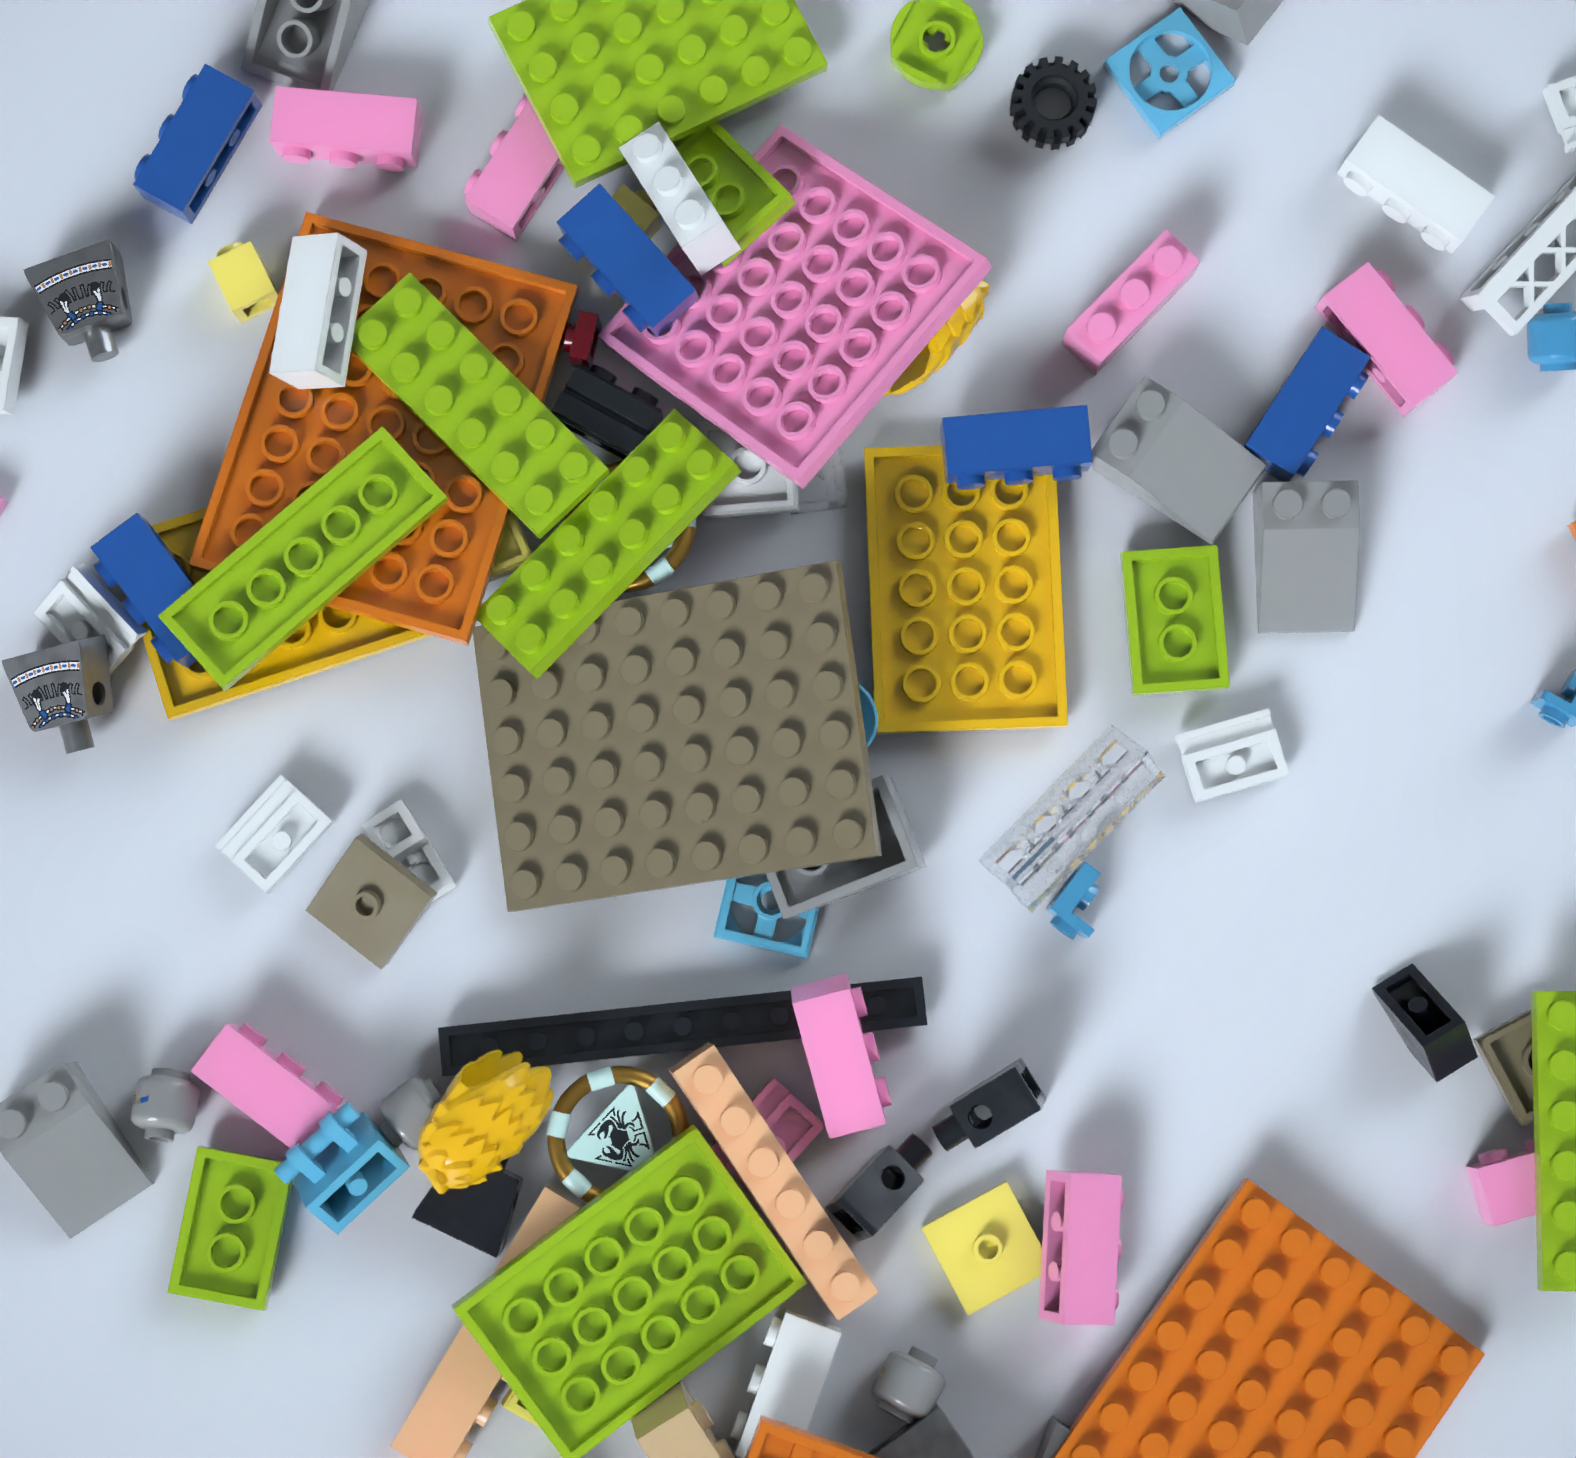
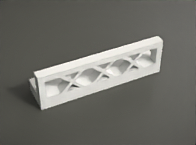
[1459,173,1576,336]

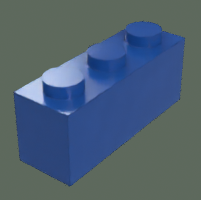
[133,64,263,224]
[557,183,699,337]
[1243,326,1371,482]
[940,405,1093,490]
[90,512,197,668]

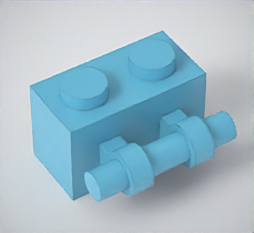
[274,1102,410,1235]

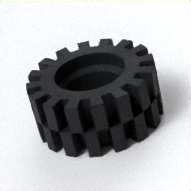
[1009,56,1097,150]

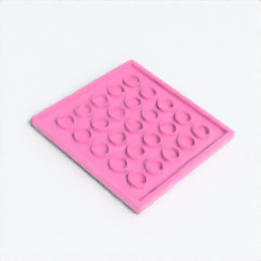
[597,124,992,489]

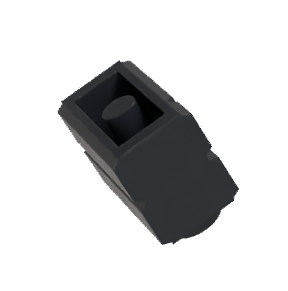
[551,364,663,460]

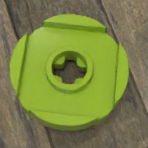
[889,0,984,92]

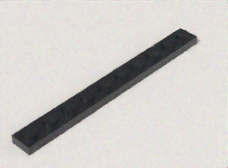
[438,977,927,1076]

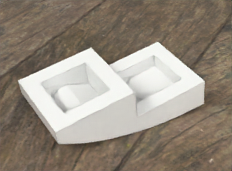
[361,799,457,902]

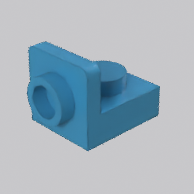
[1530,669,1576,728]
[1045,862,1101,940]

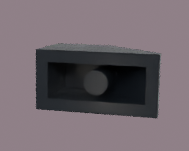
[1372,963,1478,1082]

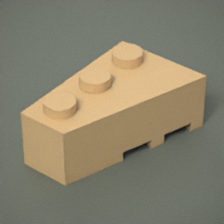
[631,1380,736,1458]

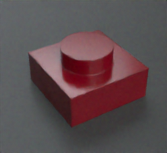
[563,310,601,370]

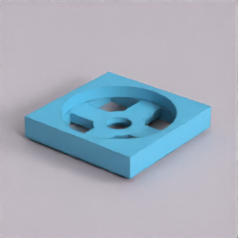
[1103,7,1236,139]
[713,878,819,959]

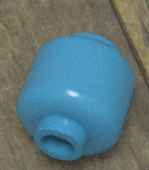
[1527,302,1576,371]

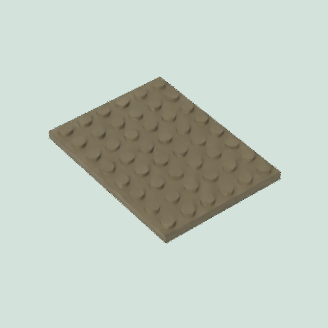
[473,560,882,912]

